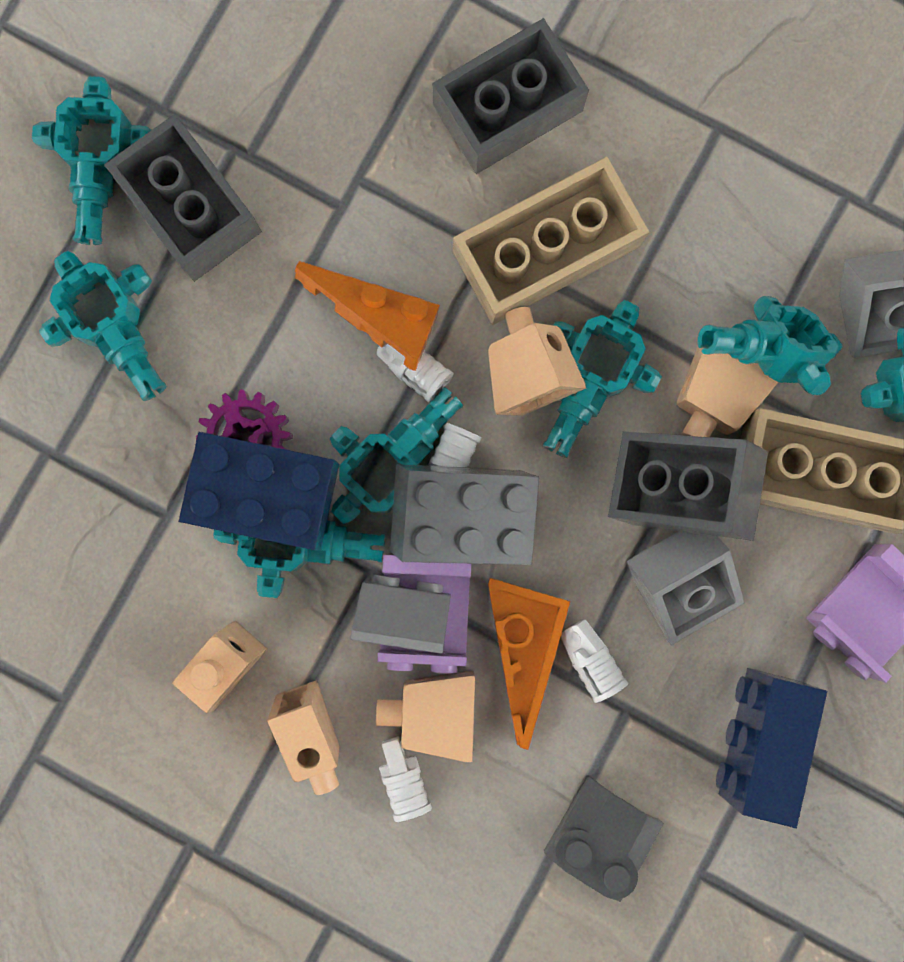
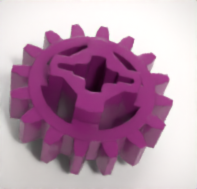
[196,389,293,450]

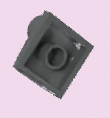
[544,775,664,902]

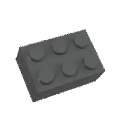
[432,18,589,174]
[104,114,262,282]
[608,431,768,541]
[390,464,539,565]

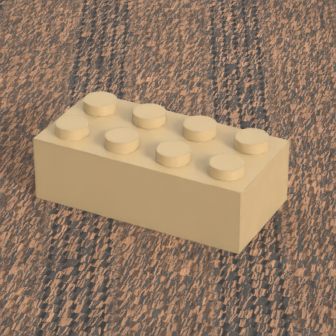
[453,157,649,325]
[740,408,904,534]

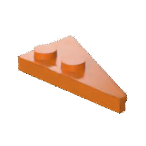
[295,261,440,371]
[488,577,571,750]

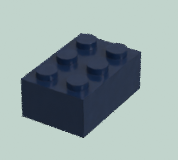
[178,431,340,550]
[716,668,828,829]

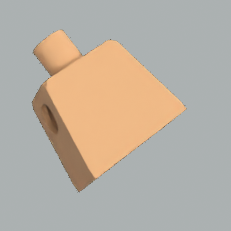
[488,307,586,416]
[676,347,779,437]
[172,621,268,713]
[376,671,475,762]
[267,680,340,795]

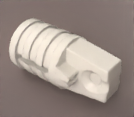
[376,344,454,403]
[428,423,481,468]
[561,620,629,703]
[379,736,432,822]

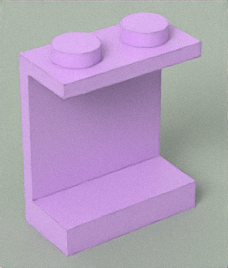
[806,544,904,683]
[377,555,471,673]

